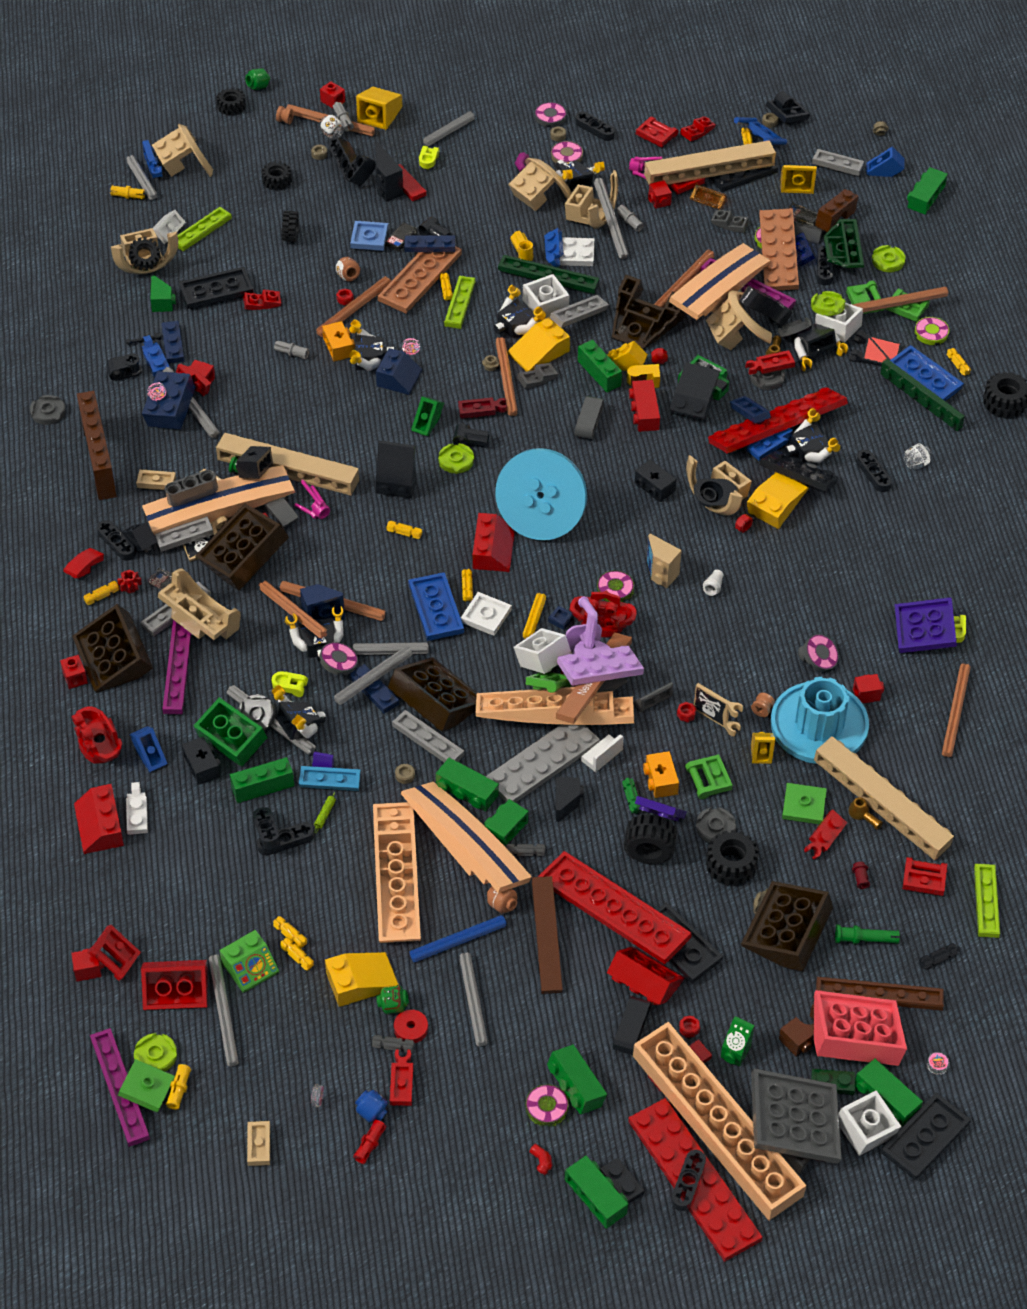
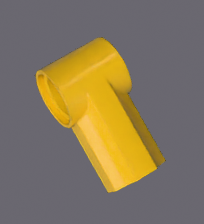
[511,231,534,261]

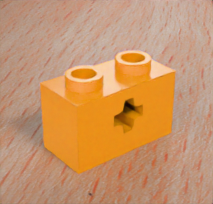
[322,321,355,361]
[643,751,679,798]

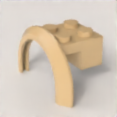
[152,124,213,177]
[509,158,572,211]
[565,170,618,229]
[111,228,178,274]
[706,290,772,350]
[686,455,752,515]

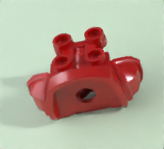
[570,590,637,637]
[71,706,122,764]

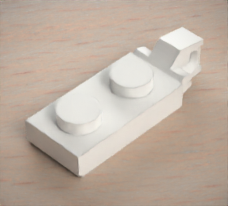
[126,782,148,835]

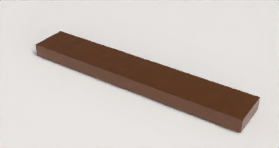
[532,876,562,994]
[816,977,944,1011]

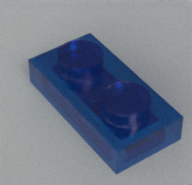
[795,232,815,266]

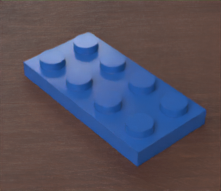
[890,345,964,401]
[408,572,464,641]

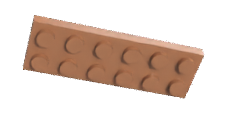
[759,208,799,291]
[378,247,462,313]

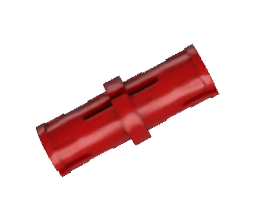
[353,1120,387,1164]

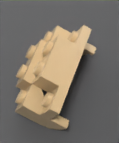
[158,569,241,640]

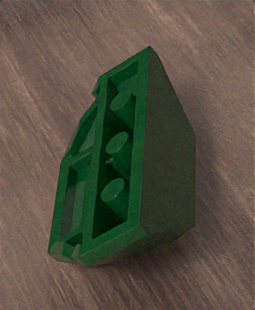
[824,219,864,269]

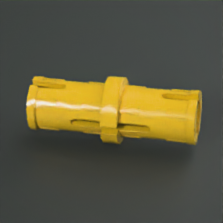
[110,185,145,200]
[166,1064,191,1110]

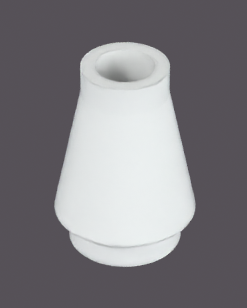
[703,570,724,596]

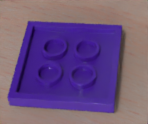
[895,597,957,653]

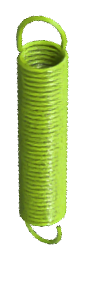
[314,792,336,833]

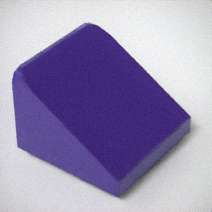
[312,752,334,768]

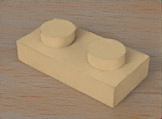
[136,470,176,490]
[247,1121,270,1166]

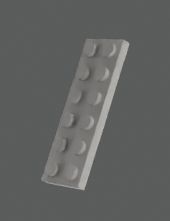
[485,724,600,803]

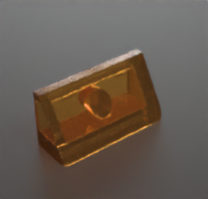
[690,184,727,210]

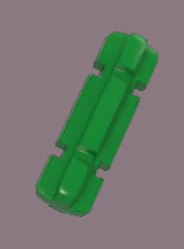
[622,778,641,814]

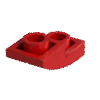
[680,117,716,141]
[243,290,281,310]
[176,364,211,396]
[64,548,104,578]

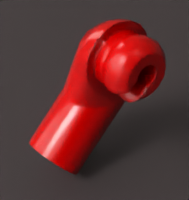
[529,1143,553,1175]

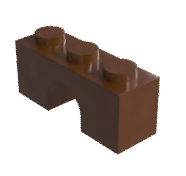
[815,189,859,232]
[779,1004,814,1057]

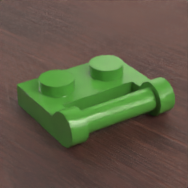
[846,281,885,314]
[886,288,930,322]
[526,672,572,693]
[685,754,733,799]

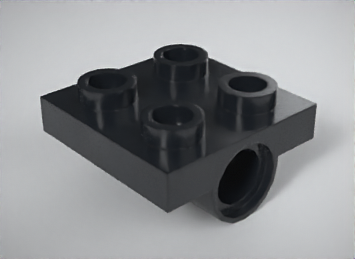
[766,91,810,123]

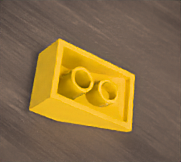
[507,317,570,371]
[747,472,808,529]
[325,952,398,1007]

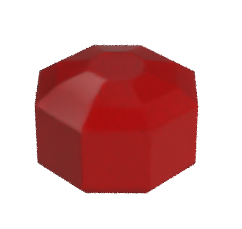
[336,289,354,305]
[651,348,668,365]
[735,514,753,533]
[677,702,696,722]
[679,1016,700,1038]

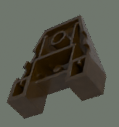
[612,275,686,350]

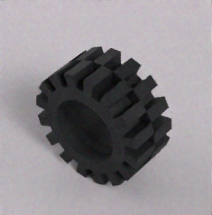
[216,87,246,116]
[261,161,292,191]
[282,211,299,242]
[129,237,160,271]

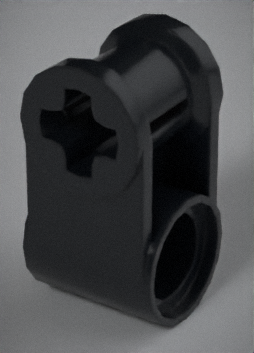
[106,353,142,381]

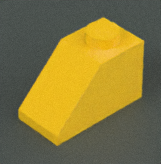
[751,732,775,764]

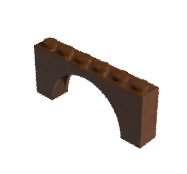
[77,391,117,500]

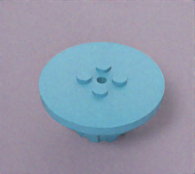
[495,448,587,540]
[771,677,869,764]

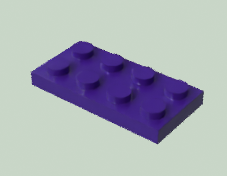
[635,796,687,821]

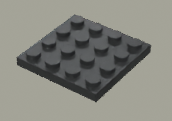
[751,1069,841,1164]

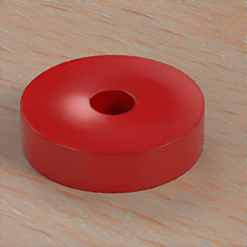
[394,1010,428,1043]

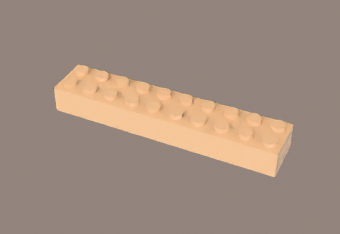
[633,1022,806,1221]

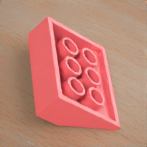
[814,990,907,1066]

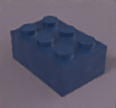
[142,371,196,429]

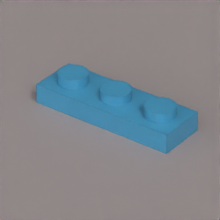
[299,766,361,791]

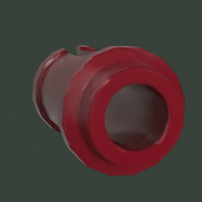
[852,862,870,889]

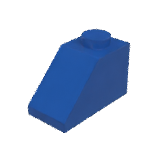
[866,147,905,177]
[129,726,168,772]

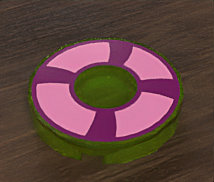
[597,570,634,602]
[525,1084,569,1126]

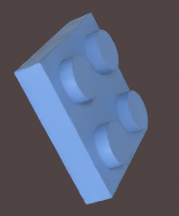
[350,221,388,251]

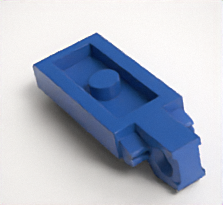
[142,140,162,178]
[544,228,564,267]
[142,335,170,376]
[747,428,793,461]

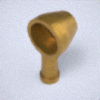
[765,336,781,355]
[848,797,883,830]

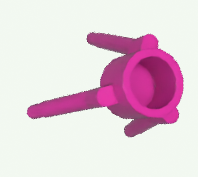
[629,157,662,179]
[294,480,330,519]

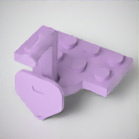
[557,596,644,686]

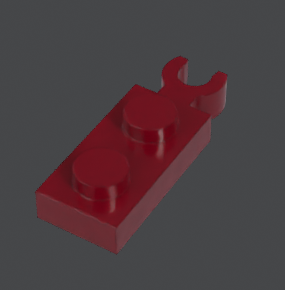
[458,397,507,419]

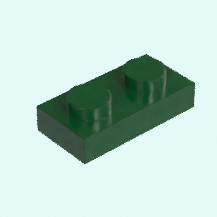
[811,1069,855,1095]

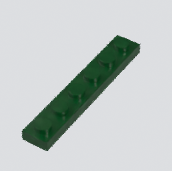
[498,255,600,294]
[880,359,965,432]

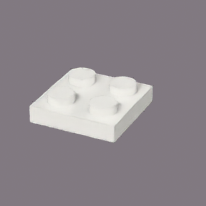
[560,237,594,266]
[461,592,512,636]

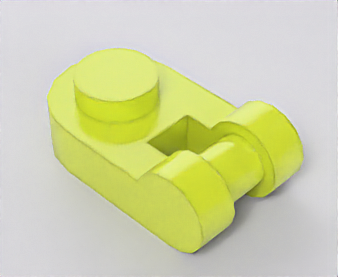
[419,146,440,169]
[954,615,966,643]
[272,671,308,697]

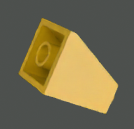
[356,87,402,130]

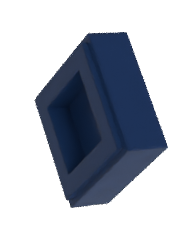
[548,606,574,630]

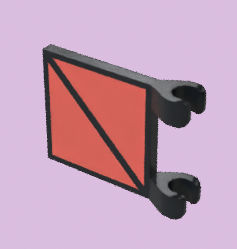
[850,330,902,366]

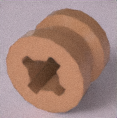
[276,106,294,124]
[751,693,775,717]

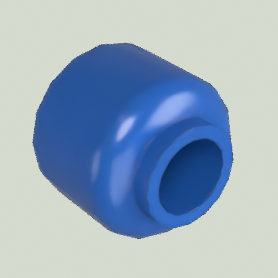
[355,1090,388,1123]

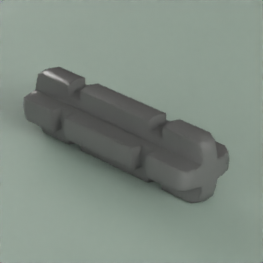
[506,844,545,856]
[372,1035,414,1052]

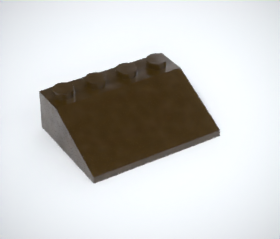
[195,503,289,591]
[72,604,153,693]
[388,657,477,731]
[741,881,833,971]

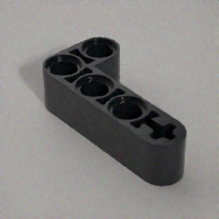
[329,136,376,186]
[739,286,793,326]

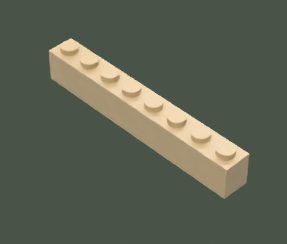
[644,140,776,185]
[216,433,359,496]
[814,736,954,860]

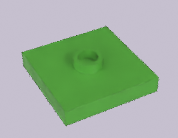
[782,783,827,824]
[118,1059,175,1113]

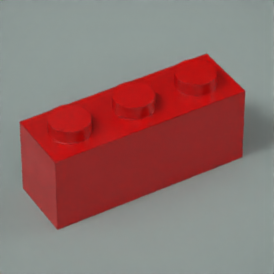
[629,380,660,432]

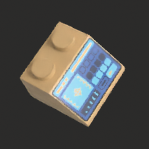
[646,534,682,588]

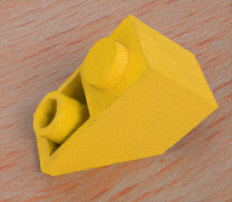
[607,341,648,371]

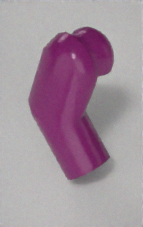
[515,152,529,172]

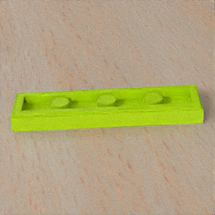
[178,207,232,251]
[444,276,476,329]
[974,864,1000,938]

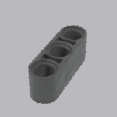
[575,396,604,440]
[165,470,218,507]

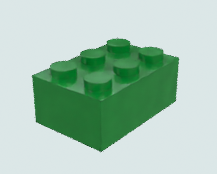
[193,697,267,767]

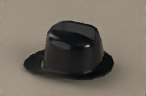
[693,478,737,507]

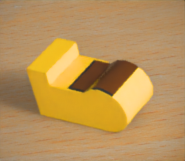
[627,364,660,388]

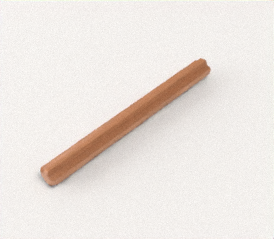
[286,104,375,136]
[654,250,714,308]
[316,276,391,337]
[852,287,948,313]
[496,337,518,416]
[259,581,327,639]
[280,581,386,621]
[942,663,971,757]

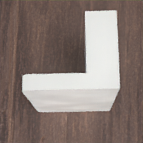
[153,210,186,244]
[581,734,624,772]

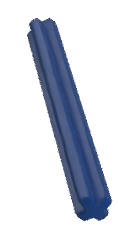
[409,915,506,962]

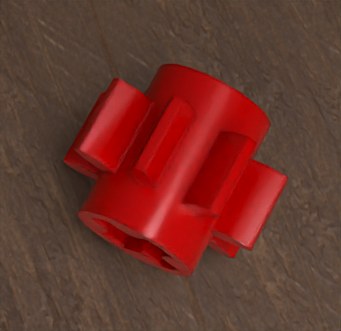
[117,570,142,593]

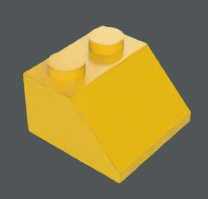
[780,165,817,194]

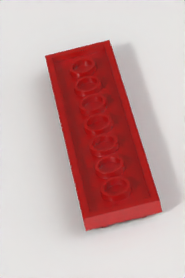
[708,388,848,454]
[538,851,692,964]
[628,1098,763,1262]

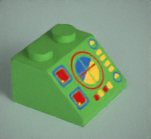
[219,930,279,993]

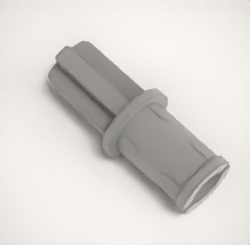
[333,102,354,131]
[617,205,644,232]
[274,341,309,359]

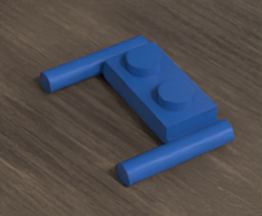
[734,117,787,145]

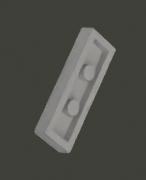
[812,149,864,176]
[155,516,214,552]

